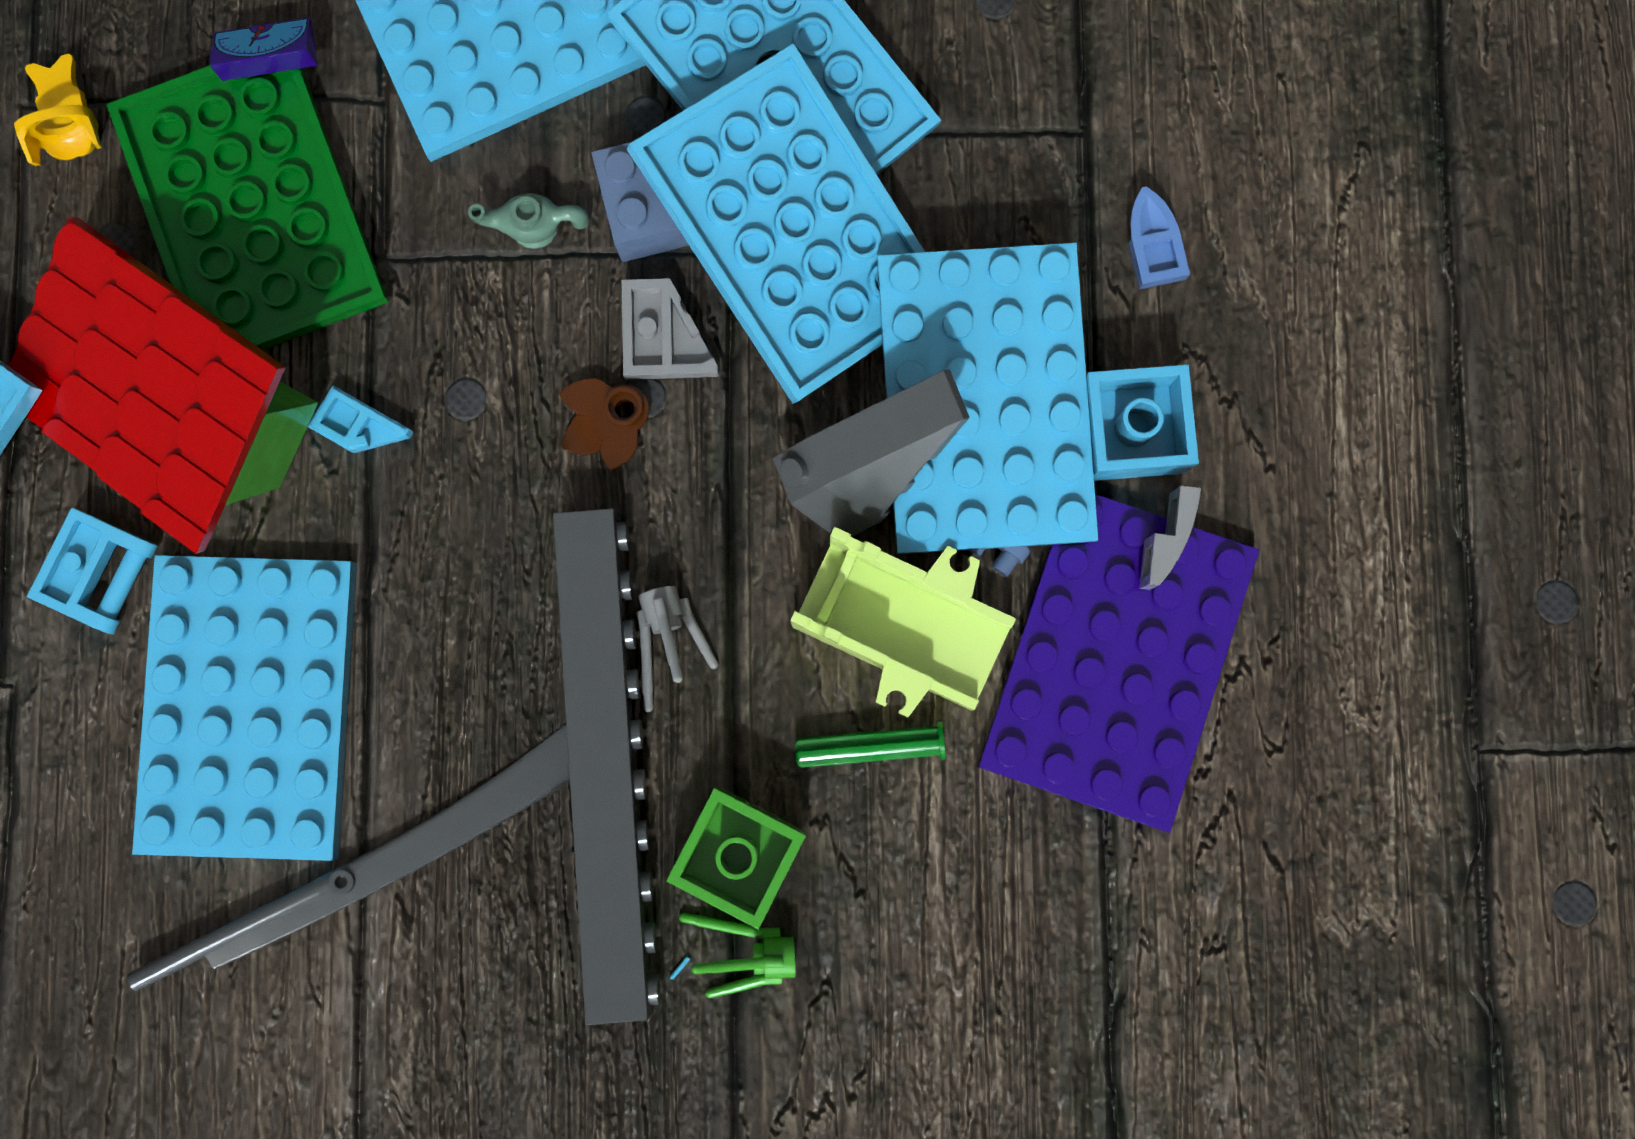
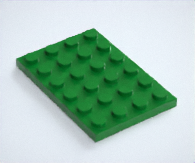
[106,65,389,350]

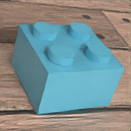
[1086,365,1199,481]

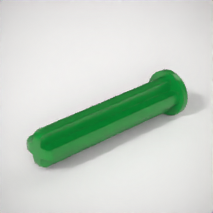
[795,720,946,768]

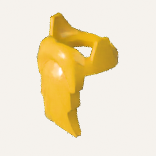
[14,53,102,166]

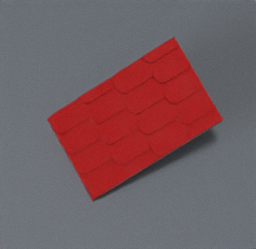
[7,217,318,554]

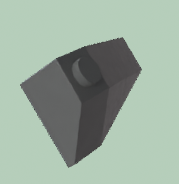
[772,369,970,537]

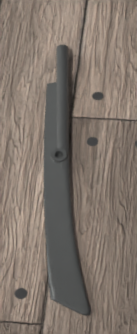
[127,723,570,991]

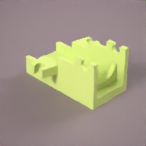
[790,527,1016,717]

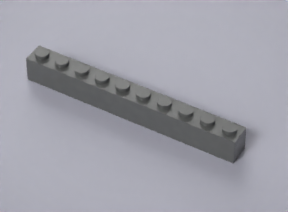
[553,509,661,1025]

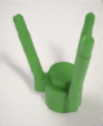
[679,913,795,998]

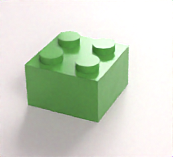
[666,786,807,930]

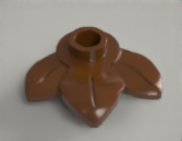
[559,378,650,470]

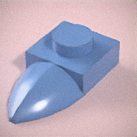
[1128,186,1190,290]

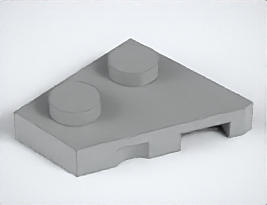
[621,278,719,380]

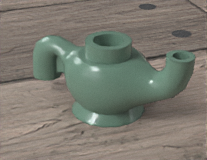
[468,193,590,249]

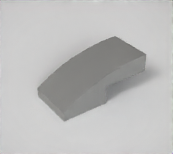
[1139,486,1201,590]

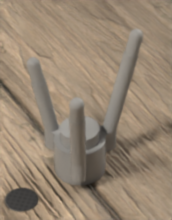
[636,586,718,712]

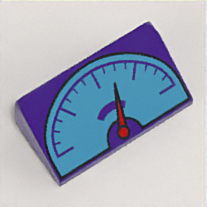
[210,17,318,81]

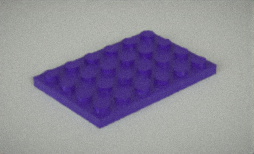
[977,494,1260,833]

